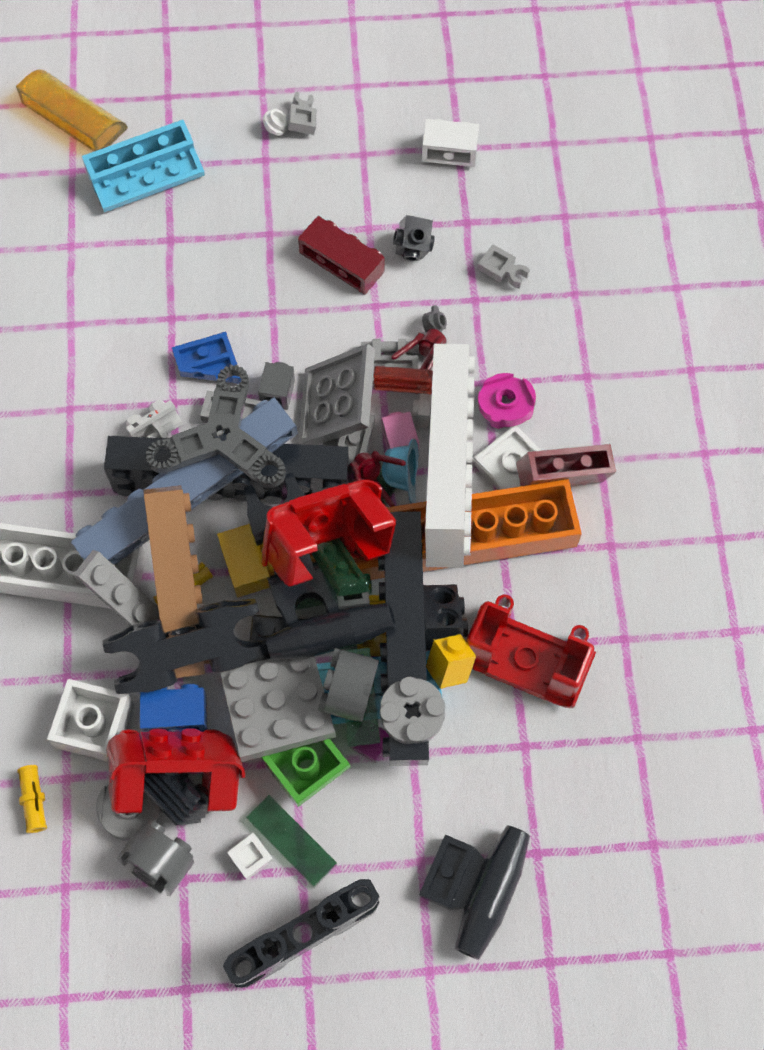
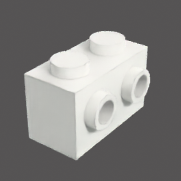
[422,119,479,167]

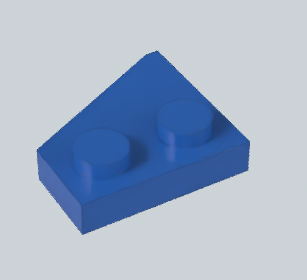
[171,331,242,384]

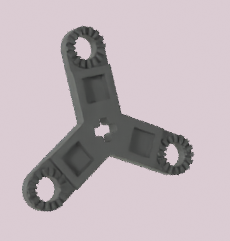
[146,364,286,488]

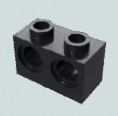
[423,584,468,651]

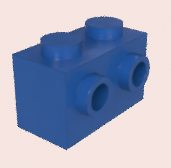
[140,684,208,732]

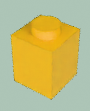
[426,634,476,689]

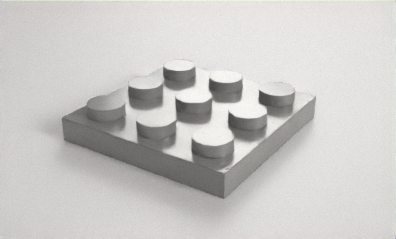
[298,344,375,445]
[220,656,336,762]

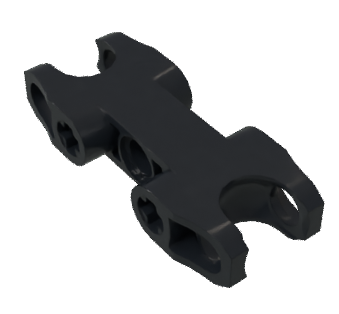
[244,473,339,627]
[102,599,268,694]
[223,879,380,988]

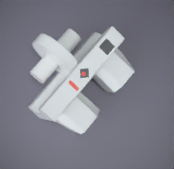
[126,399,183,438]

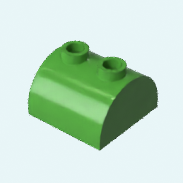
[261,739,351,807]

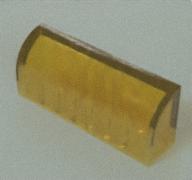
[16,69,128,151]

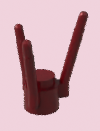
[391,329,447,394]
[349,451,406,507]

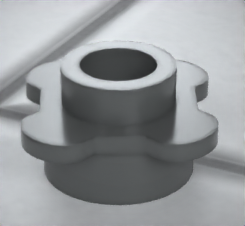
[422,305,447,332]

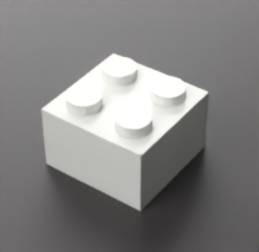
[47,679,134,762]

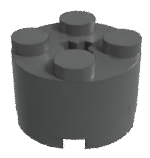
[318,648,379,722]
[117,819,194,897]

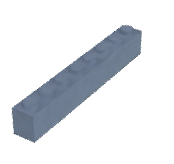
[71,397,298,565]

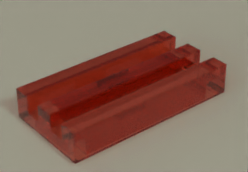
[373,366,433,394]

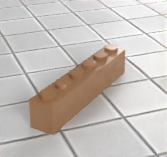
[143,485,210,678]

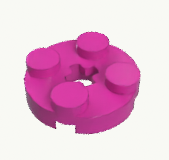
[478,373,536,429]

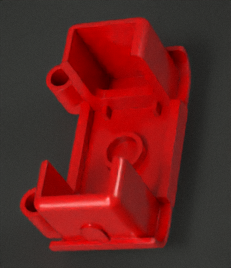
[261,480,396,586]
[465,594,596,709]
[106,728,245,813]

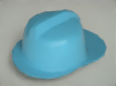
[382,439,419,504]

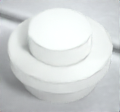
[263,109,288,136]

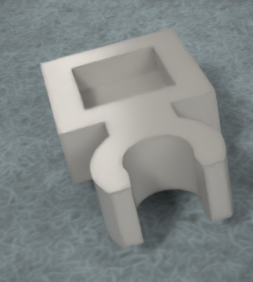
[288,92,317,135]
[477,244,530,289]

